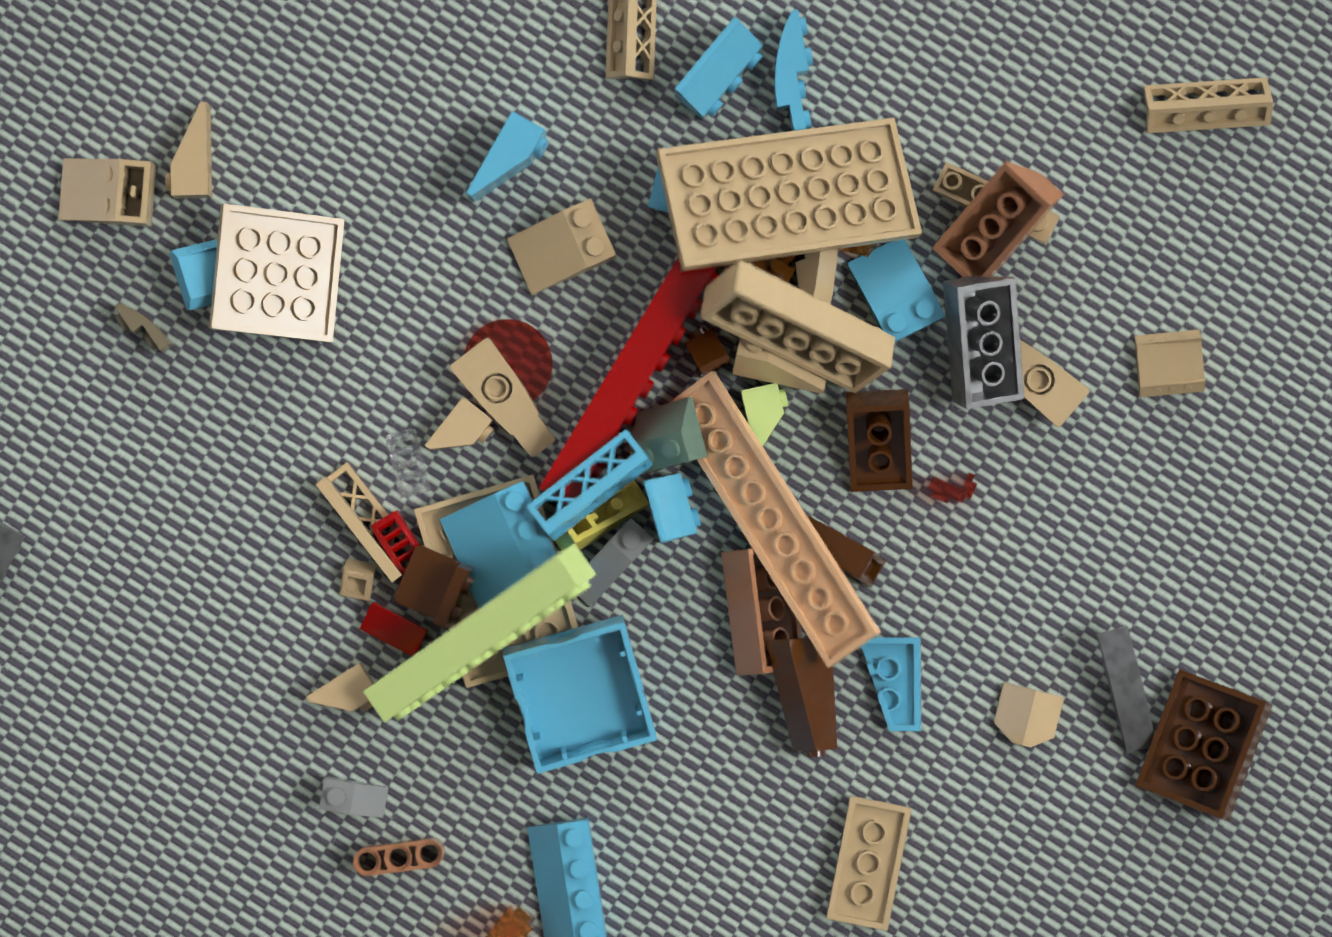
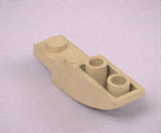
[933,162,1060,245]

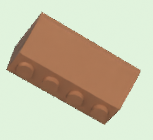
[932,161,1064,278]
[721,548,802,676]

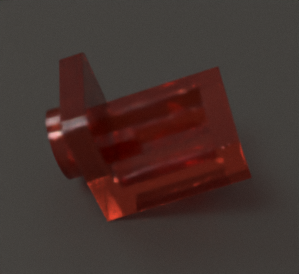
[926,472,977,504]

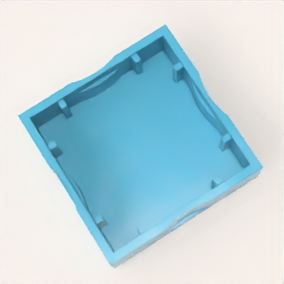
[503,615,657,774]

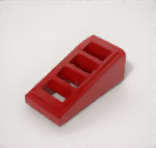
[370,510,420,577]

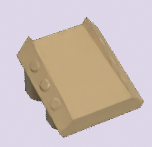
[1134,330,1206,397]

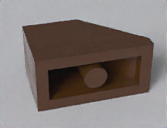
[685,327,730,377]

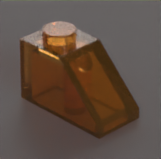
[485,905,534,937]

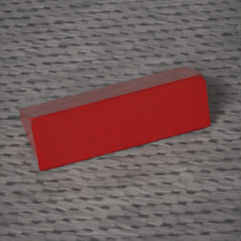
[359,601,429,657]

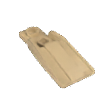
[450,338,555,457]
[1020,340,1090,427]

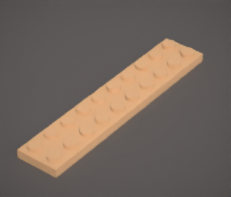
[669,371,881,668]

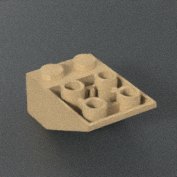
[58,158,156,227]

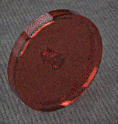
[464,319,553,401]

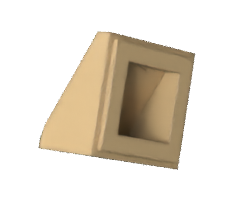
[339,559,377,601]

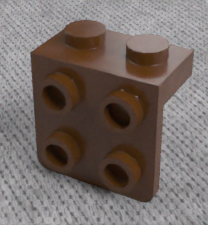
[395,545,475,628]

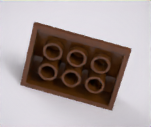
[1135,669,1273,821]

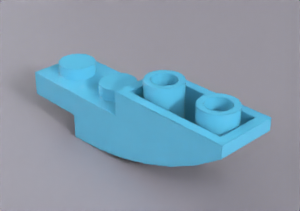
[774,9,813,131]

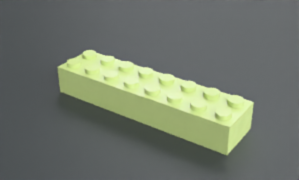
[363,544,596,723]

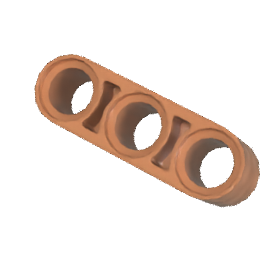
[353,838,445,876]

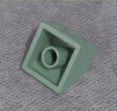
[630,397,708,475]

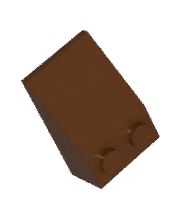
[846,389,913,492]

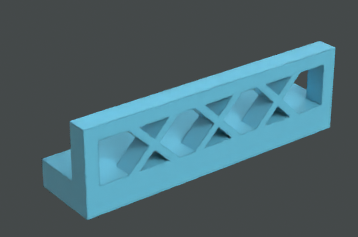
[527,429,653,541]

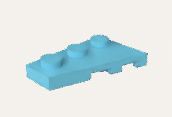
[861,637,922,731]

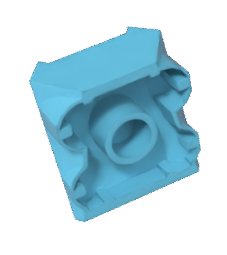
[169,239,217,310]

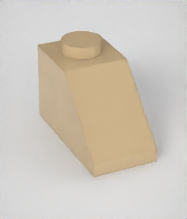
[425,397,494,450]
[306,662,374,713]

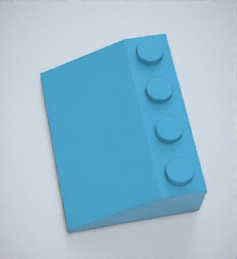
[439,481,557,609]

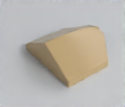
[993,682,1064,747]

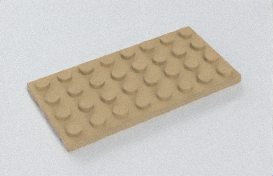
[655,118,922,271]

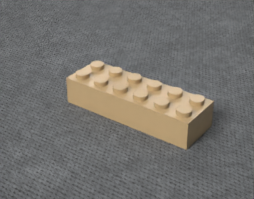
[700,260,895,393]

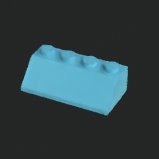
[527,817,607,937]

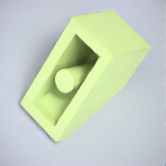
[740,383,788,446]

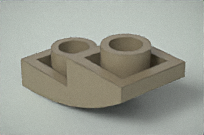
[115,303,174,353]

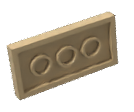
[826,795,912,931]

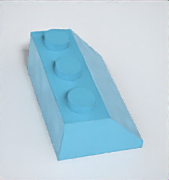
[675,17,763,120]

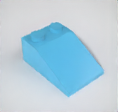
[466,111,549,202]
[847,240,946,343]
[644,473,701,543]

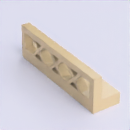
[606,0,657,81]
[1143,77,1273,133]
[315,462,413,583]

